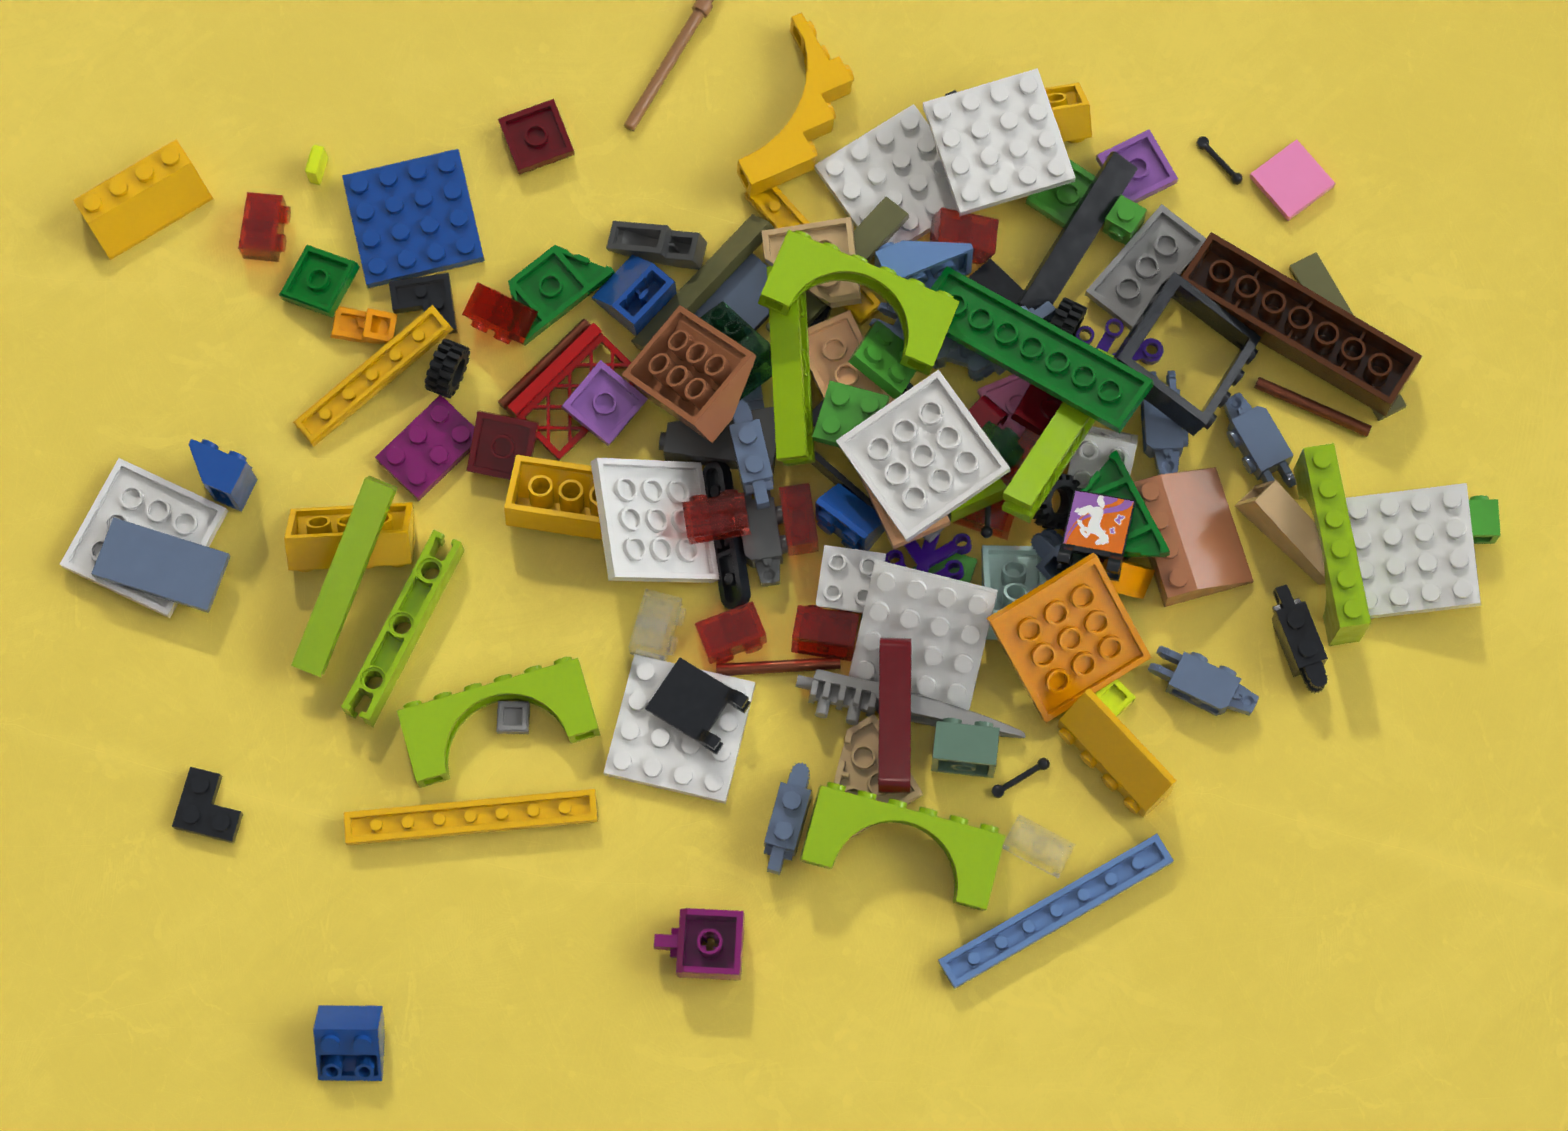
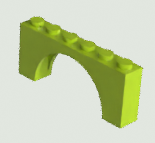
[758,229,960,375]
[1293,443,1371,646]
[397,657,601,788]
[800,782,1006,911]

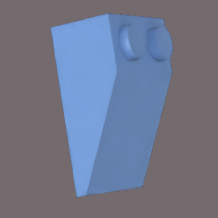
[874,240,974,303]

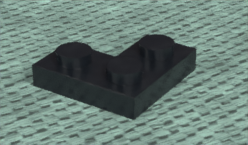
[389,273,458,334]
[172,767,243,844]

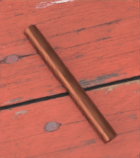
[498,318,591,410]
[1254,377,1372,437]
[716,657,841,676]

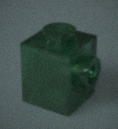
[982,421,1025,475]

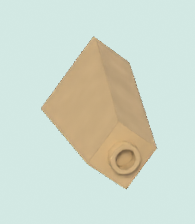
[1235,480,1325,585]

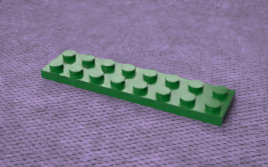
[930,266,1153,434]

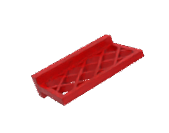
[507,322,632,461]

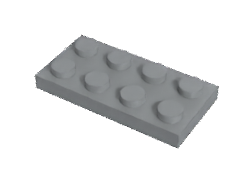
[1085,204,1206,330]

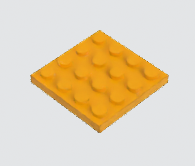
[986,553,1152,723]

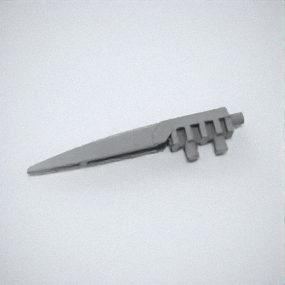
[796,669,1026,738]

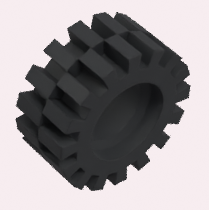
[1051,297,1087,336]
[425,339,470,398]
[1033,474,1083,529]

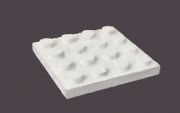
[923,68,1076,216]
[815,104,959,244]
[836,369,1011,542]
[60,458,228,618]
[591,458,719,583]
[1346,483,1481,619]
[849,560,998,711]
[603,654,756,804]

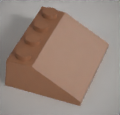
[622,305,756,443]
[1134,467,1254,607]

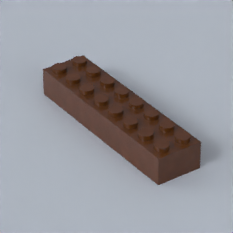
[1181,232,1422,417]

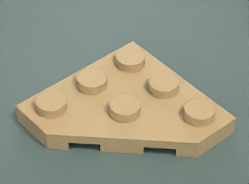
[762,217,862,308]
[834,714,923,839]

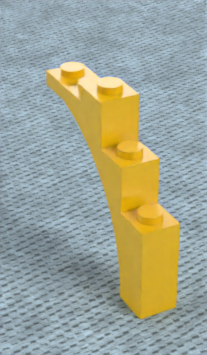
[737,12,854,197]

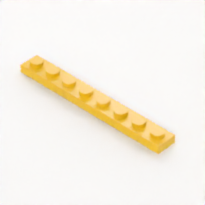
[344,789,598,845]

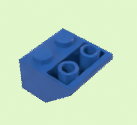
[592,255,677,336]
[189,439,258,512]
[815,483,885,551]
[313,1005,385,1081]

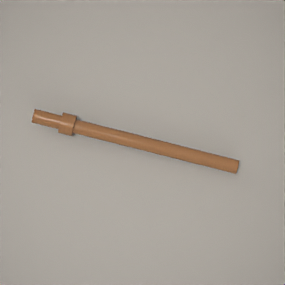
[624,0,714,131]

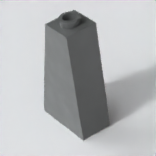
[659,407,776,474]

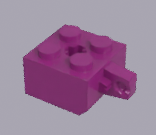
[654,908,745,980]

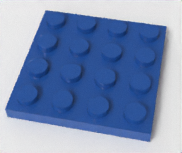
[342,149,485,288]

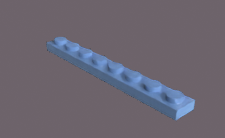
[938,834,1174,989]

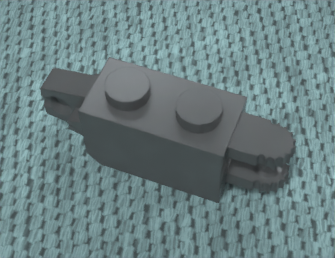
[737,490,788,587]

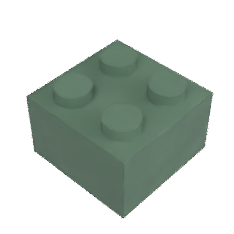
[931,718,1000,778]

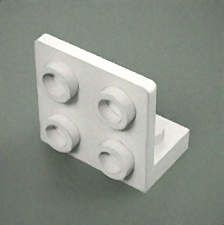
[1068,426,1138,488]
[816,545,886,613]

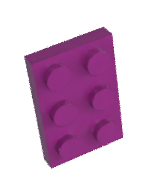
[375,395,474,501]

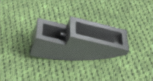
[606,221,707,270]

